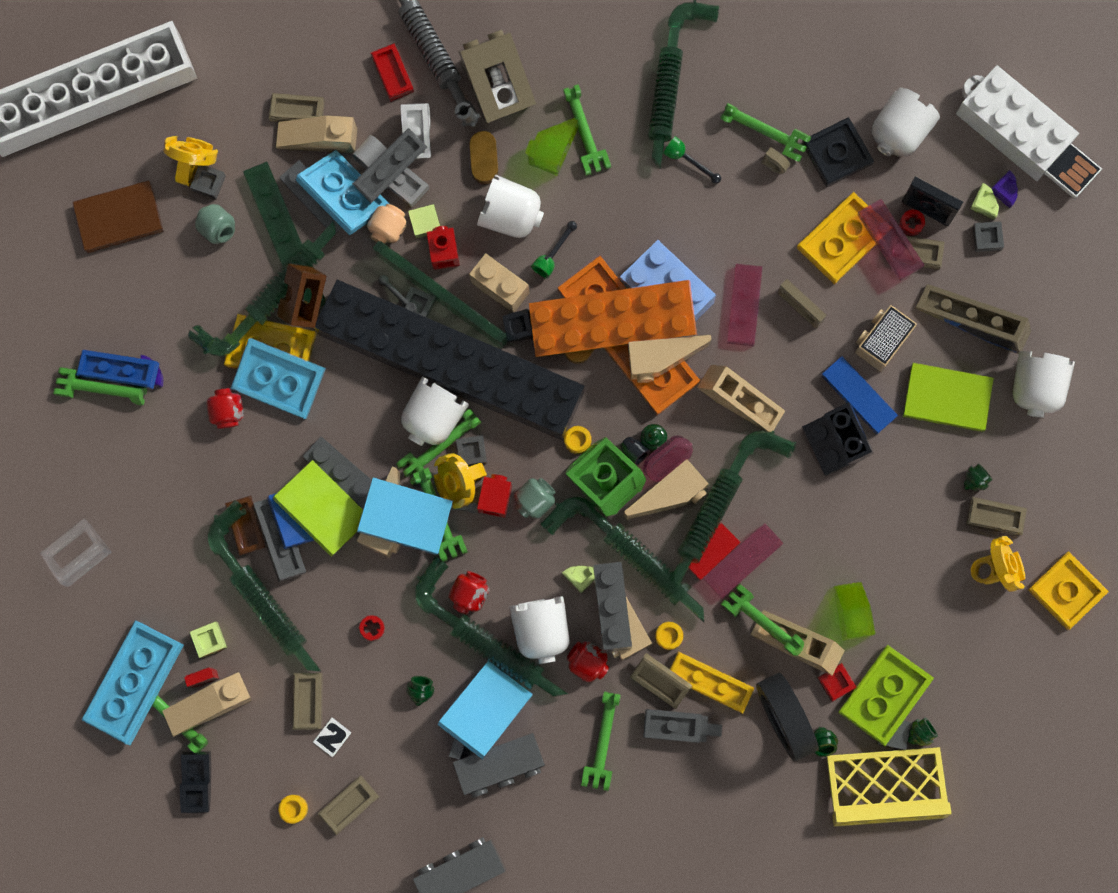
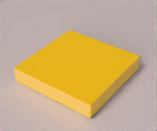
[1028,551,1109,630]

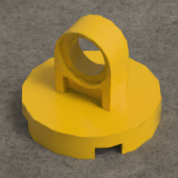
[163,136,218,186]
[434,453,487,509]
[970,536,1025,592]

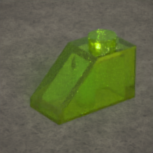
[525,119,578,176]
[834,582,876,641]

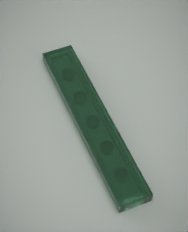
[243,161,326,307]
[373,241,507,349]

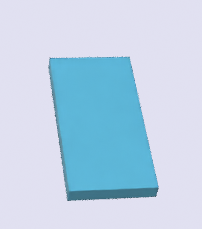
[82,620,184,746]

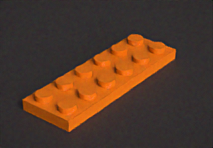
[558,256,700,416]
[529,280,697,357]

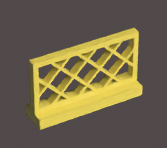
[827,747,951,827]

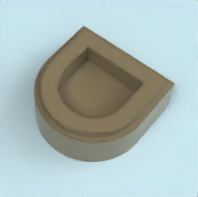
[761,147,790,174]

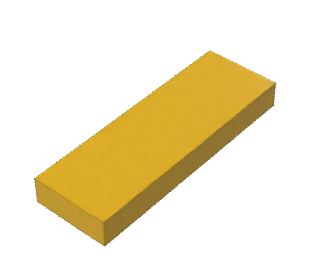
[670,651,754,714]

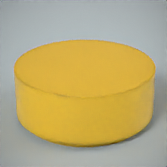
[564,426,591,454]
[655,622,683,650]
[278,795,308,824]

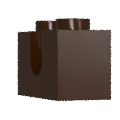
[277,264,327,328]

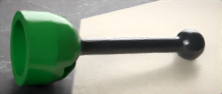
[663,136,722,184]
[531,221,577,278]

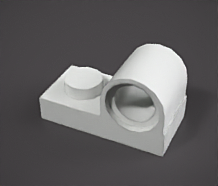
[401,103,431,158]

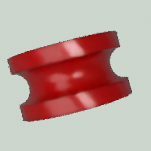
[899,210,925,236]
[359,615,385,641]

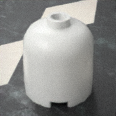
[872,88,940,157]
[477,175,544,238]
[1013,351,1075,418]
[401,377,469,446]
[509,596,569,664]

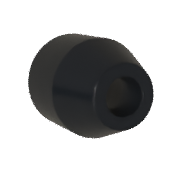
[620,437,650,466]

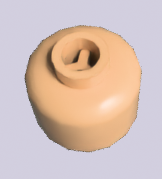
[367,204,407,245]

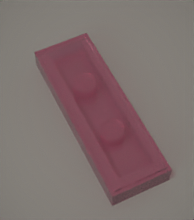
[857,199,925,281]
[727,264,763,346]
[703,523,784,599]

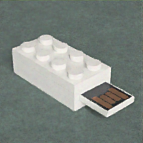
[956,65,1102,199]

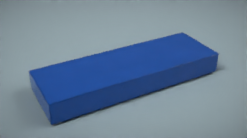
[76,350,160,389]
[821,356,898,435]

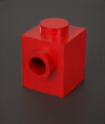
[427,226,460,270]
[477,474,512,518]

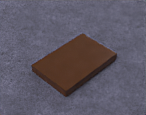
[73,180,164,253]

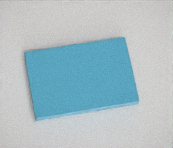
[296,150,389,235]
[230,338,326,419]
[357,478,453,555]
[438,661,533,759]

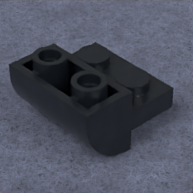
[802,402,874,476]

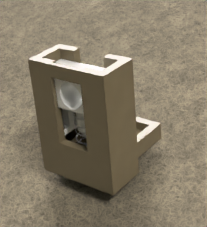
[458,29,536,123]

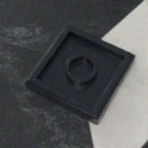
[801,117,874,188]
[901,176,963,226]

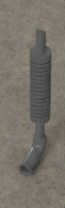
[398,0,480,127]

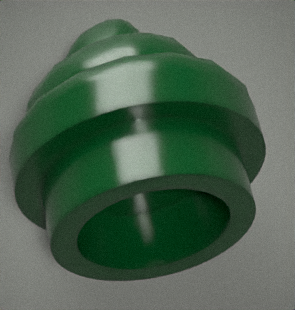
[640,424,668,451]
[964,463,993,491]
[406,676,435,706]
[908,717,938,746]
[814,727,838,757]

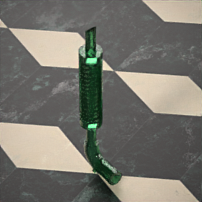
[648,0,719,169]
[188,221,336,356]
[673,431,796,587]
[540,497,704,622]
[207,500,321,671]
[415,557,568,697]

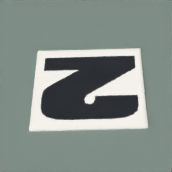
[313,718,352,757]

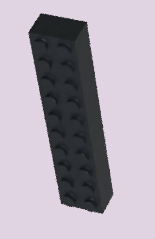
[315,279,585,441]

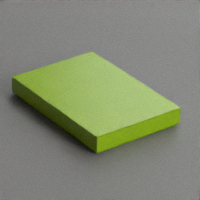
[903,363,994,432]
[273,460,363,557]
[838,645,934,747]

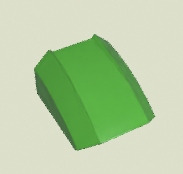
[565,437,646,517]

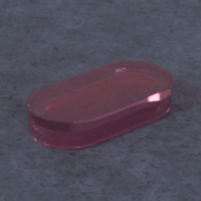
[643,435,693,482]

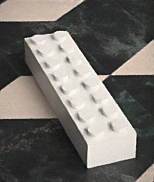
[0,21,198,157]

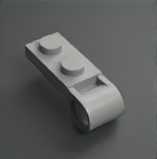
[352,135,430,207]

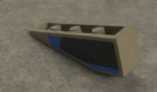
[916,284,1031,354]

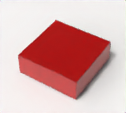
[817,663,856,702]
[184,667,219,688]

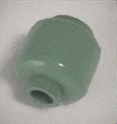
[195,204,235,244]
[515,478,556,519]

